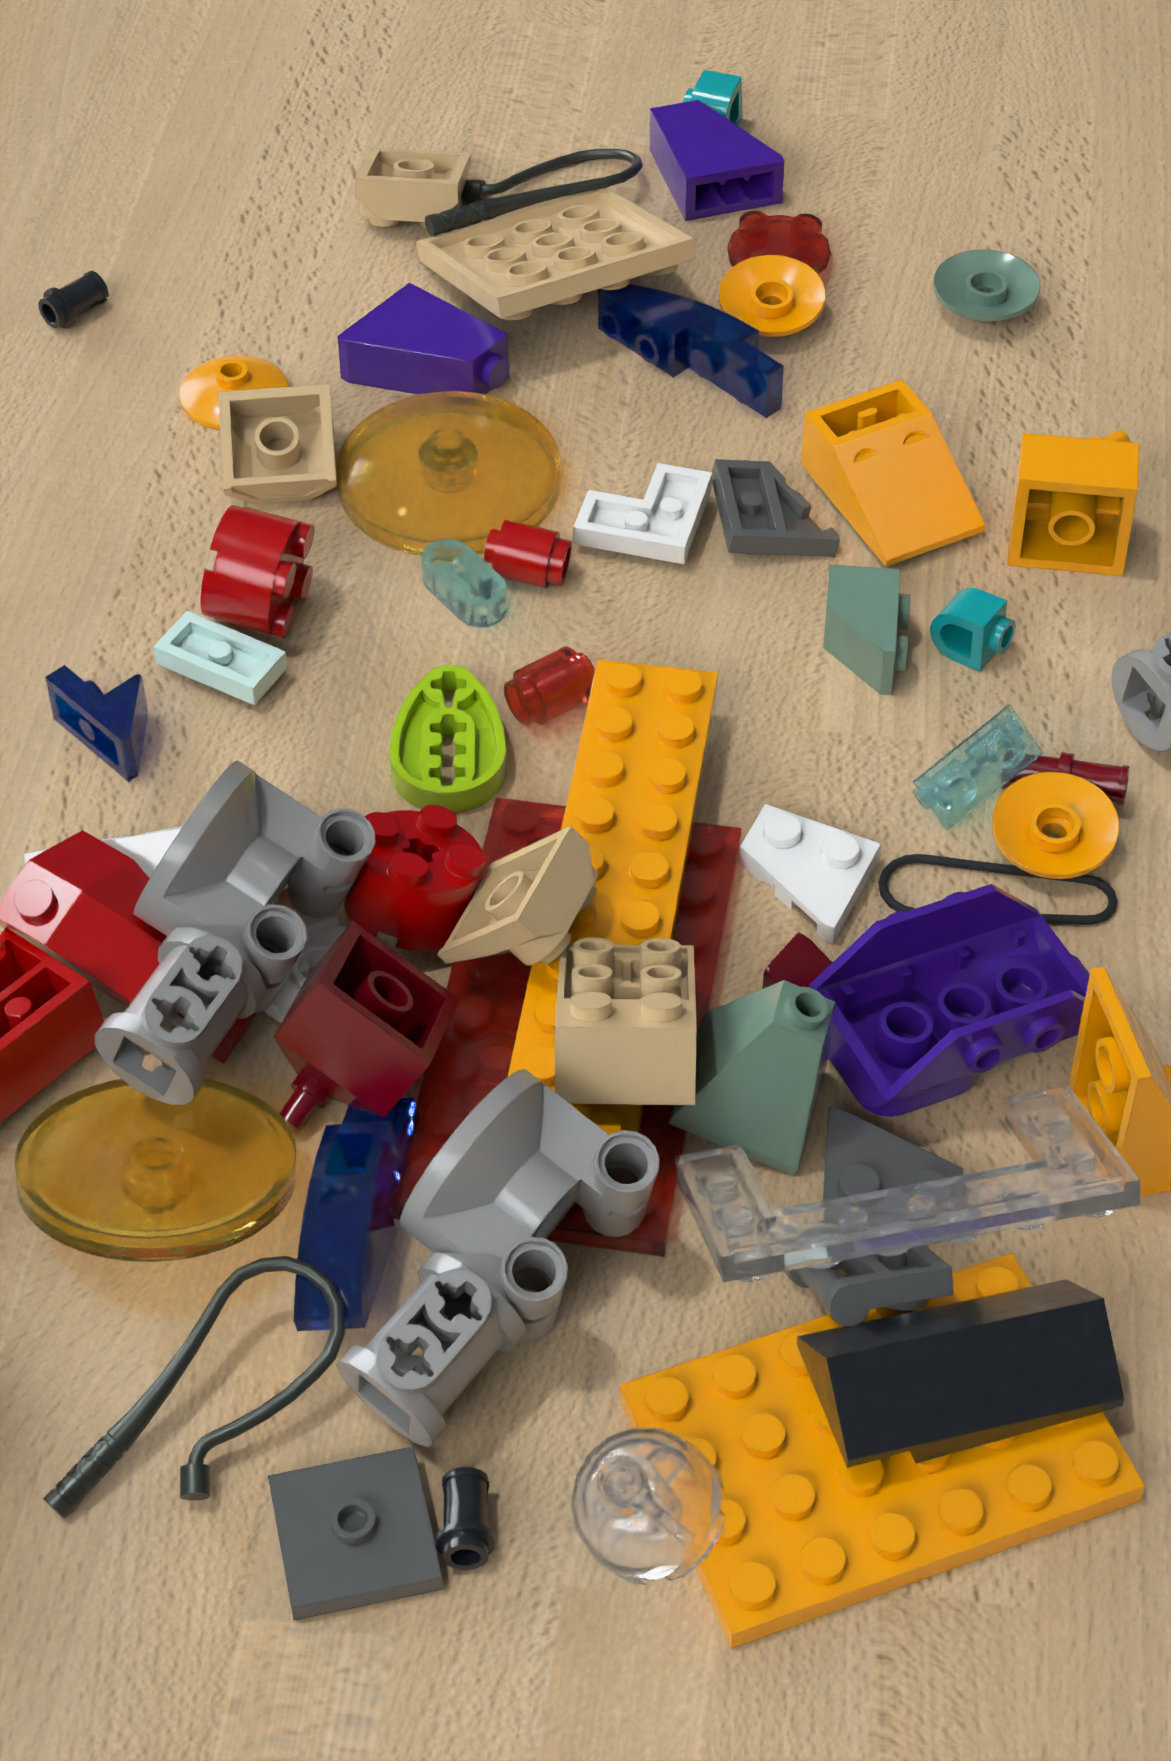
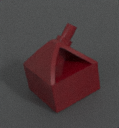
[274,920,460,1133]

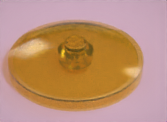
[336,391,561,558]
[15,1079,296,1262]

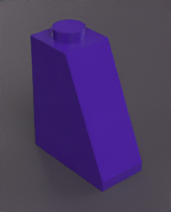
[650,100,785,221]
[337,282,510,404]

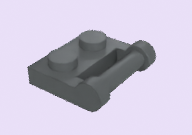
[782,1225,953,1326]

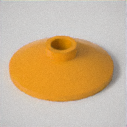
[719,255,825,337]
[180,355,288,430]
[992,772,1119,879]

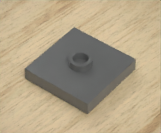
[268,1446,443,1621]

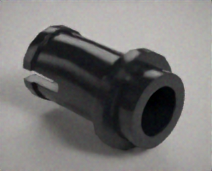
[38,270,109,328]
[436,1467,496,1570]

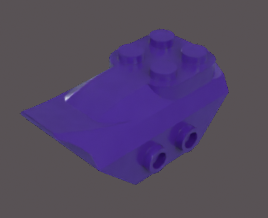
[809,884,1090,1117]

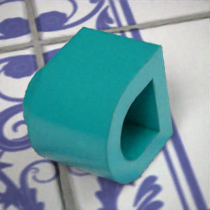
[683,70,743,126]
[930,588,1016,671]

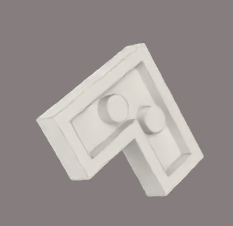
[573,463,712,564]

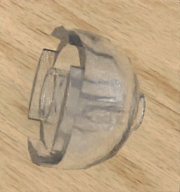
[570,1427,725,1585]

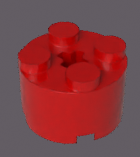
[200,505,315,639]
[343,805,485,952]

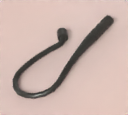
[425,149,643,236]
[43,1256,345,1519]

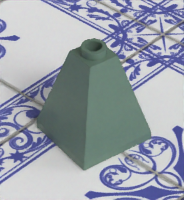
[668,980,835,1176]

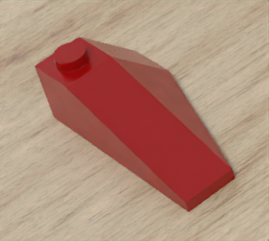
[0,830,257,1064]

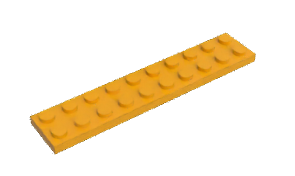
[508,660,718,1135]

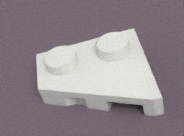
[739,804,881,944]

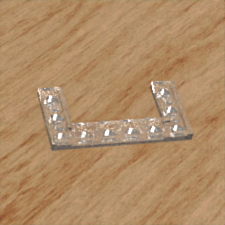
[674,1085,1141,1283]

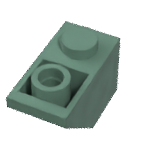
[823,564,911,695]

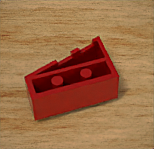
[0,927,104,1123]

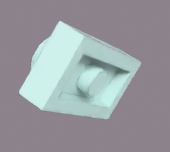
[153,611,288,705]

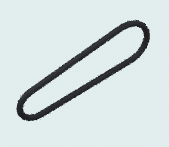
[878,854,1118,925]

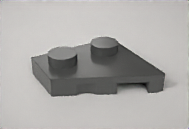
[712,459,840,557]
[821,1107,963,1241]

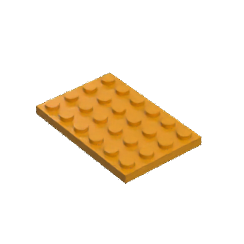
[619,1253,1145,1649]

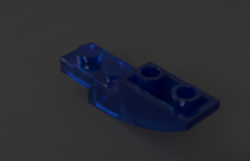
[598,284,784,418]
[293,1097,420,1331]

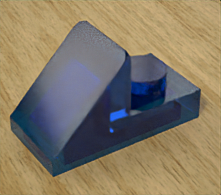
[45,665,148,782]

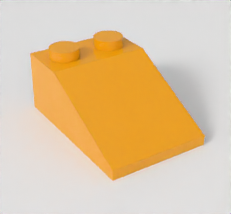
[1067,967,1171,1203]

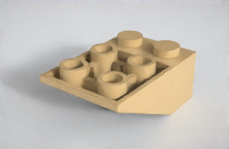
[555,937,697,1105]

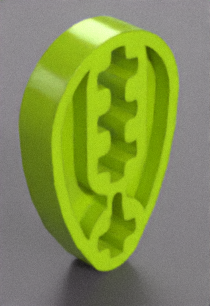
[389,665,507,813]

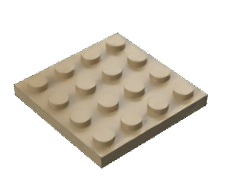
[416,187,696,320]

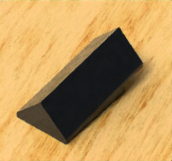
[797,1279,1124,1468]

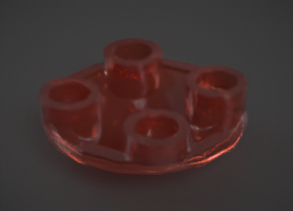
[727,211,831,275]

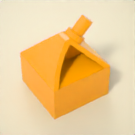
[1007,429,1140,576]

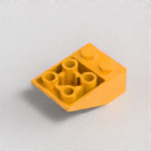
[801,379,985,567]

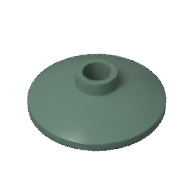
[933,250,1040,321]

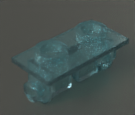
[912,704,1043,830]

